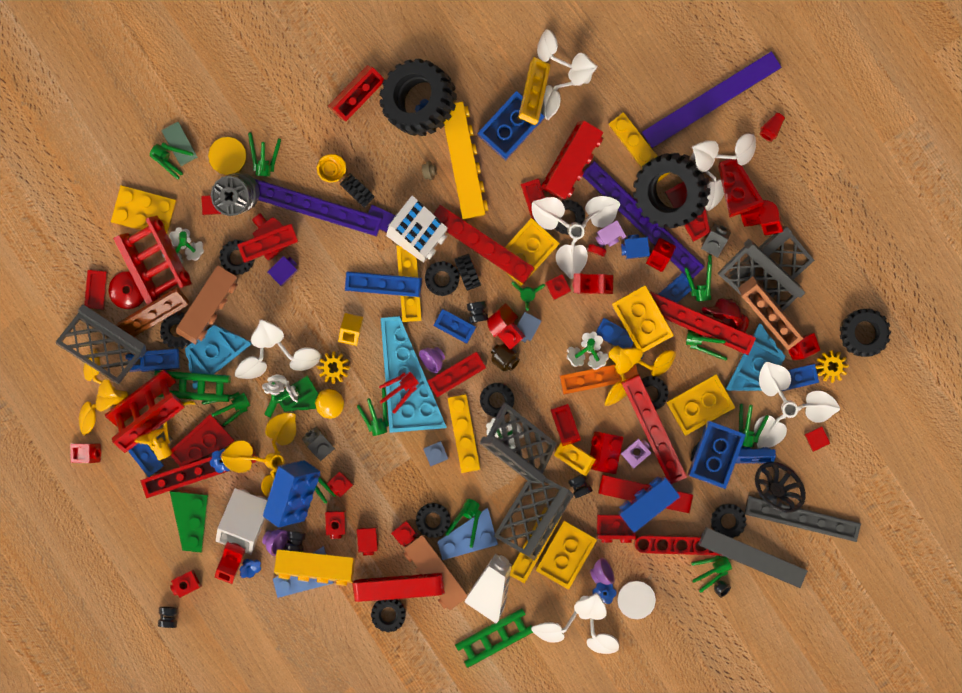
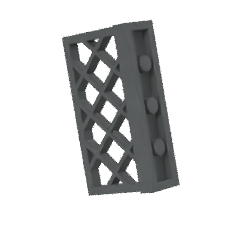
[726,226,815,298]
[718,238,806,311]
[55,304,146,385]
[480,403,557,483]
[494,478,574,561]

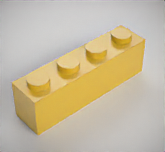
[274,550,355,586]

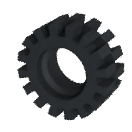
[340,173,375,208]
[555,200,585,235]
[219,240,255,275]
[454,253,481,291]
[425,261,459,296]
[160,312,190,349]
[642,376,669,410]
[480,383,514,417]
[416,503,450,538]
[711,503,747,538]
[371,599,406,633]

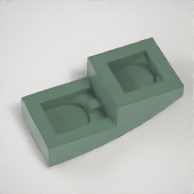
[161,122,198,166]

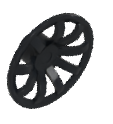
[755,462,806,513]

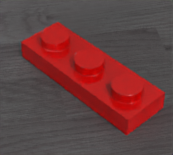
[237,224,299,263]
[427,352,486,397]

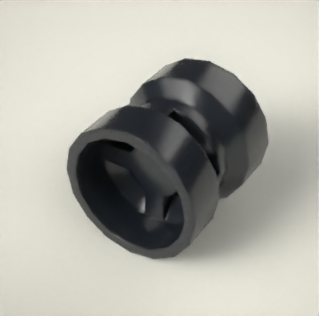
[467,301,488,323]
[568,474,593,499]
[284,531,306,552]
[158,607,178,628]

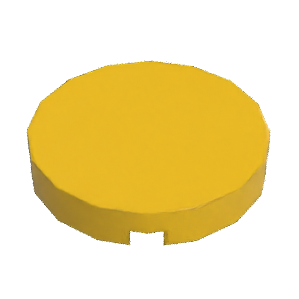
[208,137,247,175]

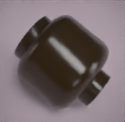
[491,343,520,371]

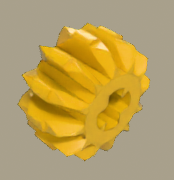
[816,350,849,383]
[317,351,350,384]

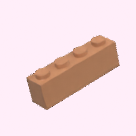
[176,265,238,345]
[738,276,803,350]
[403,534,468,610]

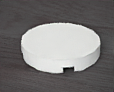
[617,580,656,619]

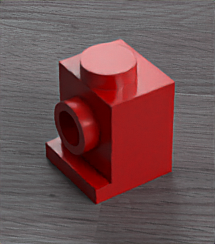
[327,471,354,498]
[325,511,346,539]
[391,520,419,547]
[170,569,202,598]

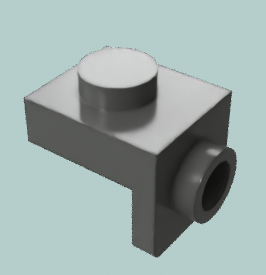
[701,224,731,258]
[302,427,335,461]

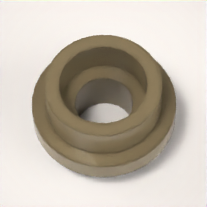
[422,161,437,180]

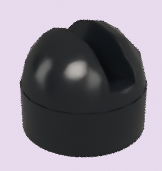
[714,580,731,598]

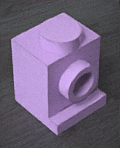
[595,220,627,247]
[620,439,651,468]

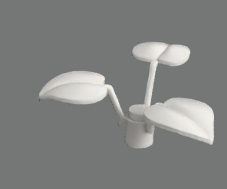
[537,29,597,120]
[691,133,756,211]
[532,196,620,279]
[235,320,323,379]
[754,362,840,448]
[531,593,619,654]

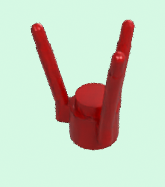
[379,372,419,413]

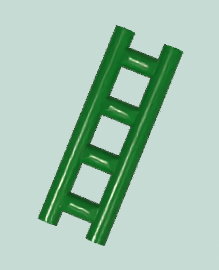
[154,370,231,402]
[455,608,533,668]

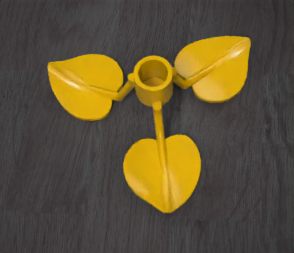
[604,346,676,406]
[79,348,128,436]
[135,401,196,460]
[221,413,296,498]

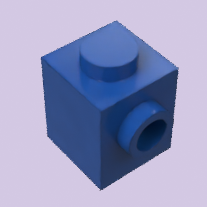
[621,234,650,260]

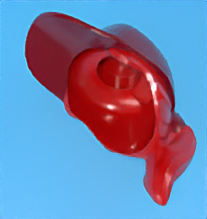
[702,298,749,332]

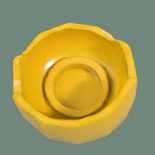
[316,154,347,183]
[315,389,344,419]

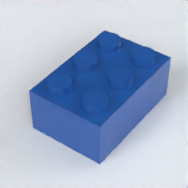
[477,91,545,161]
[687,421,746,489]
[263,460,321,528]
[618,476,680,533]

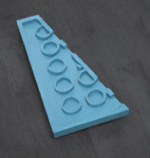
[381,316,447,433]

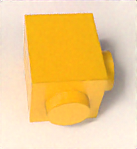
[338,313,363,346]

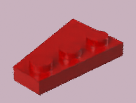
[718,159,764,218]
[665,181,710,242]
[170,414,235,467]

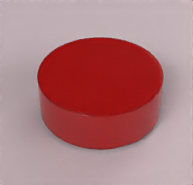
[587,244,607,257]

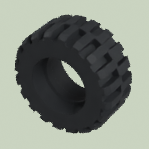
[379,59,457,136]
[633,153,711,229]

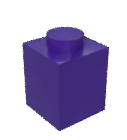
[267,256,298,286]

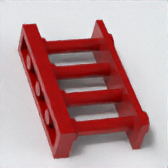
[113,216,192,305]
[104,369,185,453]

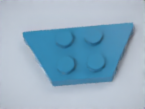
[726,323,786,391]
[185,324,252,389]

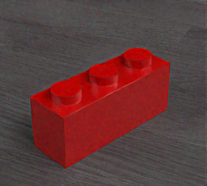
[328,65,384,122]

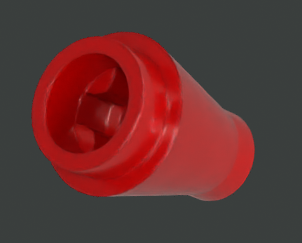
[759,112,785,142]

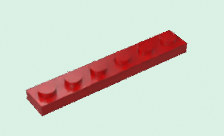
[433,205,535,284]
[650,291,756,355]
[622,374,687,484]

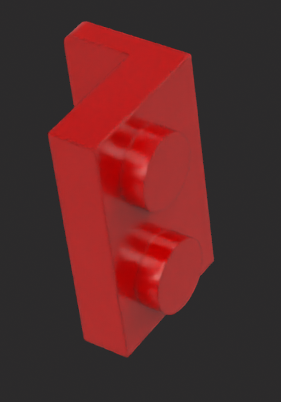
[590,431,624,474]
[597,514,636,543]

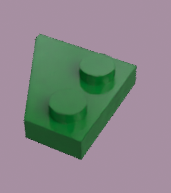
[277,375,318,412]

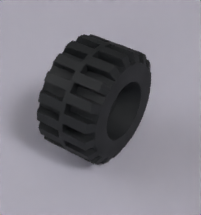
[840,309,891,357]

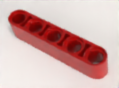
[598,475,694,514]
[634,535,721,556]
[352,573,445,602]

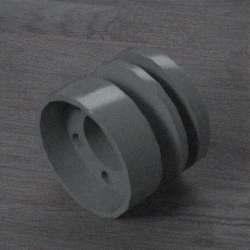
[211,172,260,216]

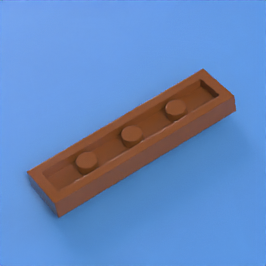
[116,287,189,337]

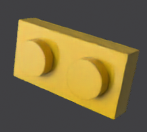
[554,443,596,476]

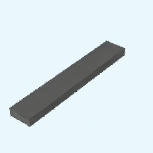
[745,496,861,542]
[698,527,808,588]

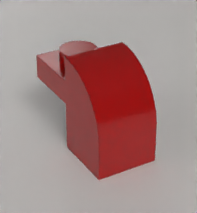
[740,200,783,236]
[572,273,613,294]
[487,303,525,350]
[214,542,245,584]

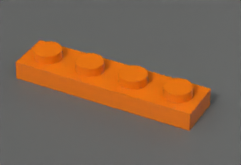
[560,364,638,395]

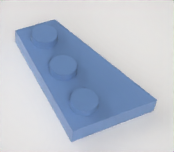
[438,508,498,560]
[273,546,334,598]

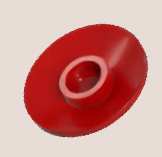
[108,271,144,309]

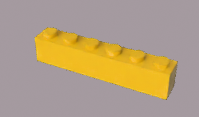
[444,102,488,220]

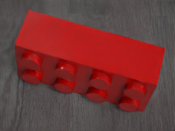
[540,120,604,200]

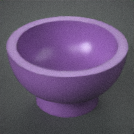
[419,347,445,373]
[262,529,287,556]
[590,558,615,585]

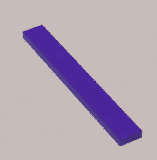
[641,51,782,148]
[582,161,705,280]
[255,179,383,237]

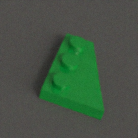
[170,491,208,553]

